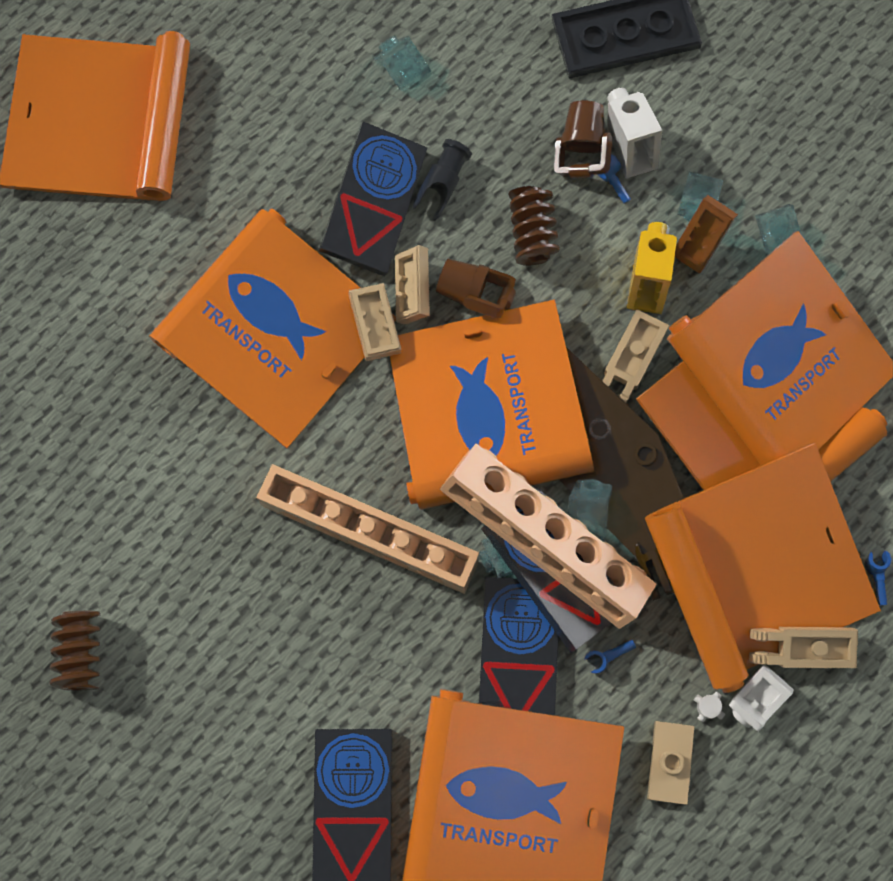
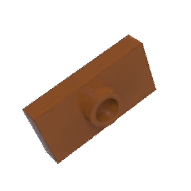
[675,195,738,274]

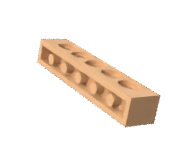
[440,444,657,629]
[256,464,479,594]

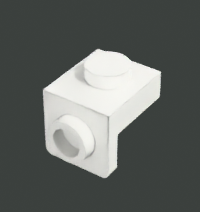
[729,664,794,732]

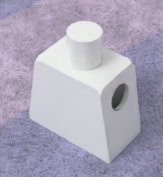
[607,88,662,178]

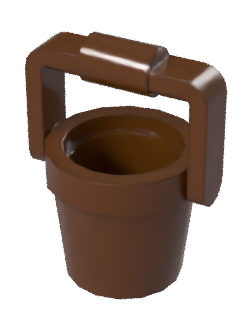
[554,100,612,179]
[436,259,516,318]

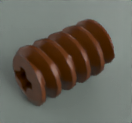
[508,186,560,266]
[50,610,101,691]

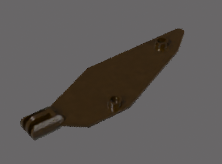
[507,308,684,601]

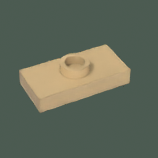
[395,245,430,324]
[349,283,401,361]
[647,721,694,805]

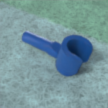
[598,154,631,204]
[865,551,892,605]
[584,640,636,674]

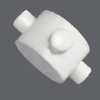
[694,691,725,722]

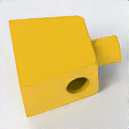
[626,222,677,314]

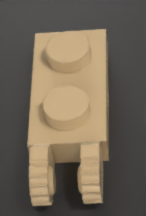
[603,310,669,404]
[749,627,858,668]

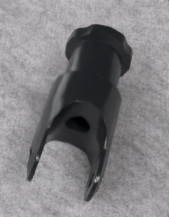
[413,139,472,221]

